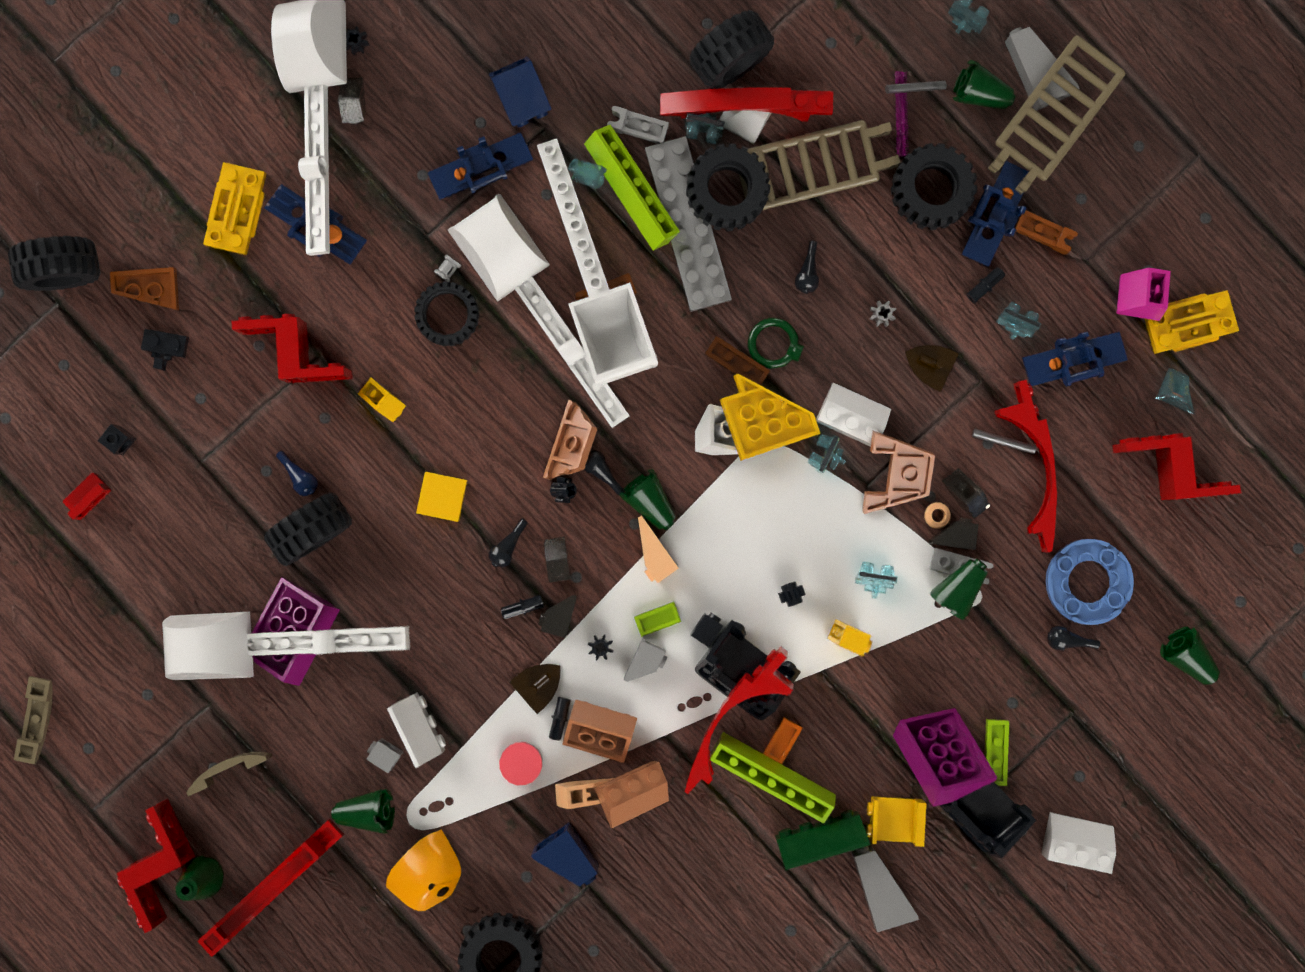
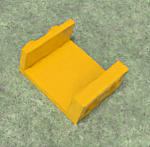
[866,796,926,847]

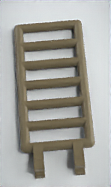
[988,35,1126,195]
[739,120,900,210]

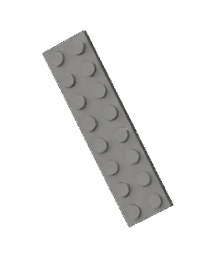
[645,136,732,312]

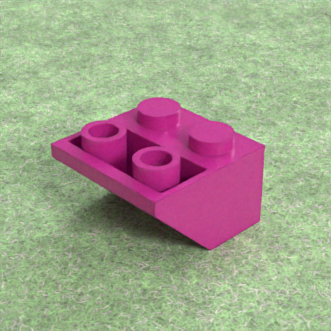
[1116,268,1171,321]

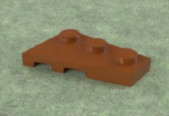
[110,267,179,311]

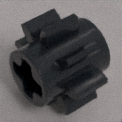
[346,26,370,56]
[550,477,577,503]
[778,581,806,607]
[588,634,614,661]

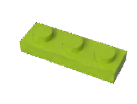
[985,719,1009,786]

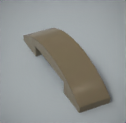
[14,676,53,765]
[186,752,273,796]

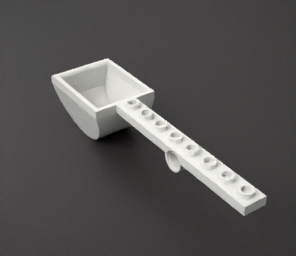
[271,0,347,256]
[537,138,658,386]
[448,194,630,428]
[162,612,410,680]

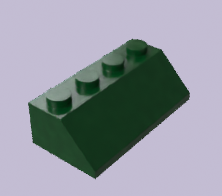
[775,810,870,870]

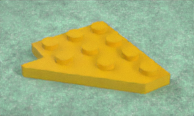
[720,374,821,461]

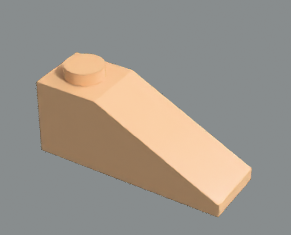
[638,515,679,583]
[555,778,614,809]

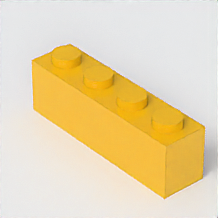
[827,619,873,656]

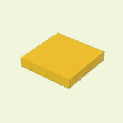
[416,472,468,522]

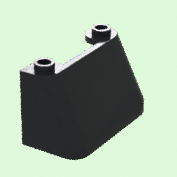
[695,620,801,720]
[939,782,1037,858]

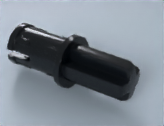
[966,267,1005,304]
[501,595,544,619]
[549,697,571,741]

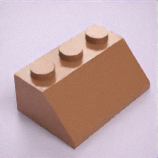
[562,699,637,763]
[595,761,669,828]

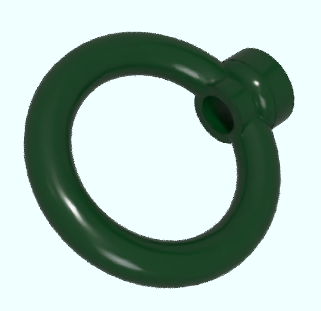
[748,318,804,369]

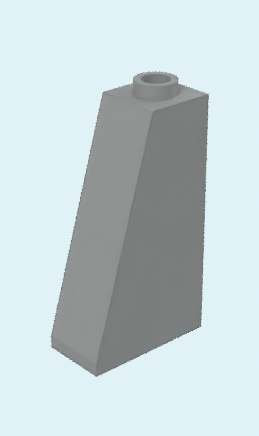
[1005,27,1080,111]
[852,846,919,932]

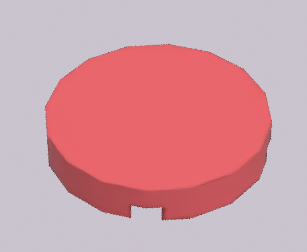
[499,742,542,785]

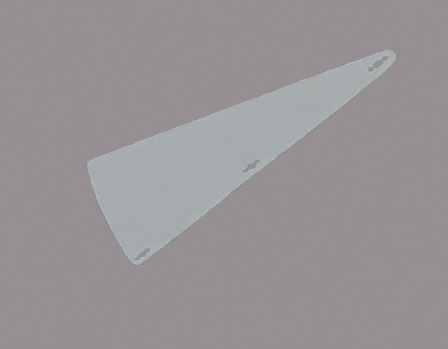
[407,446,982,830]

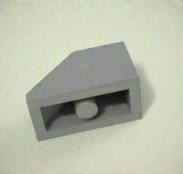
[624,639,667,682]

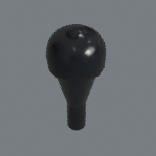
[795,240,819,294]
[584,450,625,496]
[488,518,528,568]
[1047,626,1101,651]

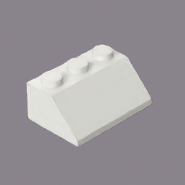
[816,383,891,447]
[387,692,446,768]
[1041,812,1116,874]

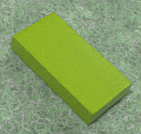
[634,601,681,637]

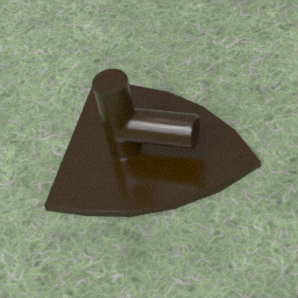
[905,345,959,392]
[509,664,560,714]

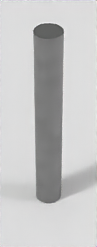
[885,81,947,94]
[972,429,1037,454]

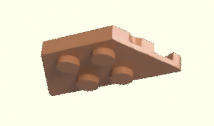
[543,400,598,480]

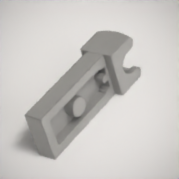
[607,106,669,144]
[929,548,994,585]

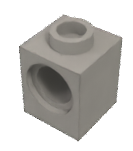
[367,738,403,773]

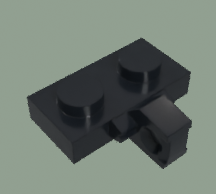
[141,329,189,371]

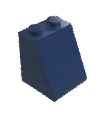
[489,57,552,128]
[531,822,599,887]

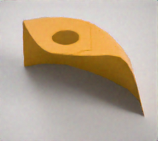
[386,829,461,911]

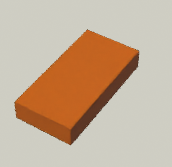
[763,716,803,764]

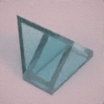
[1156,368,1195,415]

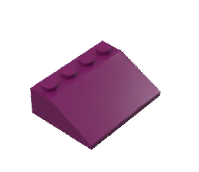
[252,577,340,686]
[893,708,998,807]

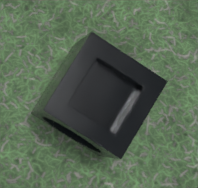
[98,424,137,455]
[690,612,723,647]

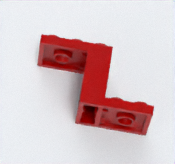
[231,314,353,383]
[1112,433,1241,500]
[116,798,195,933]

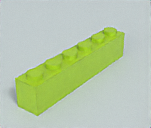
[584,124,680,251]
[710,732,836,824]

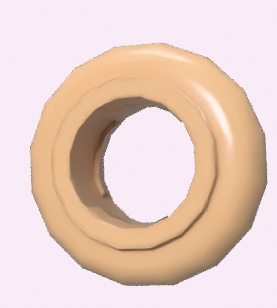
[924,502,951,529]

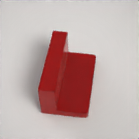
[63,473,112,520]

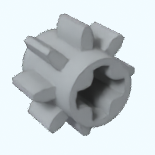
[869,300,896,327]

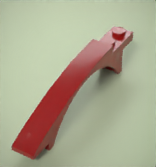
[660,87,833,122]
[994,380,1057,553]
[685,646,794,794]
[197,819,344,957]

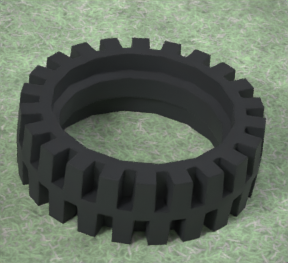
[414,281,479,346]

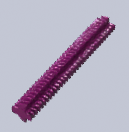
[895,71,909,158]

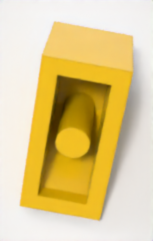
[358,378,406,422]

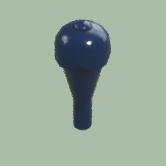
[276,451,318,496]

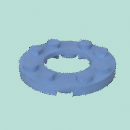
[1046,539,1134,625]

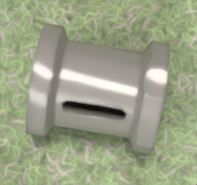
[434,255,461,282]

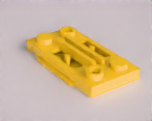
[203,162,267,256]
[1144,290,1239,354]

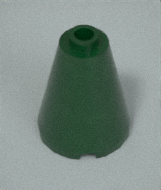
[953,60,1016,109]
[619,469,676,530]
[930,559,988,620]
[1160,626,1220,685]
[331,789,395,834]
[176,856,224,901]

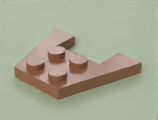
[862,431,935,514]

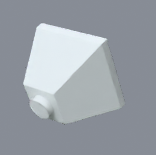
[719,86,771,144]
[695,404,738,455]

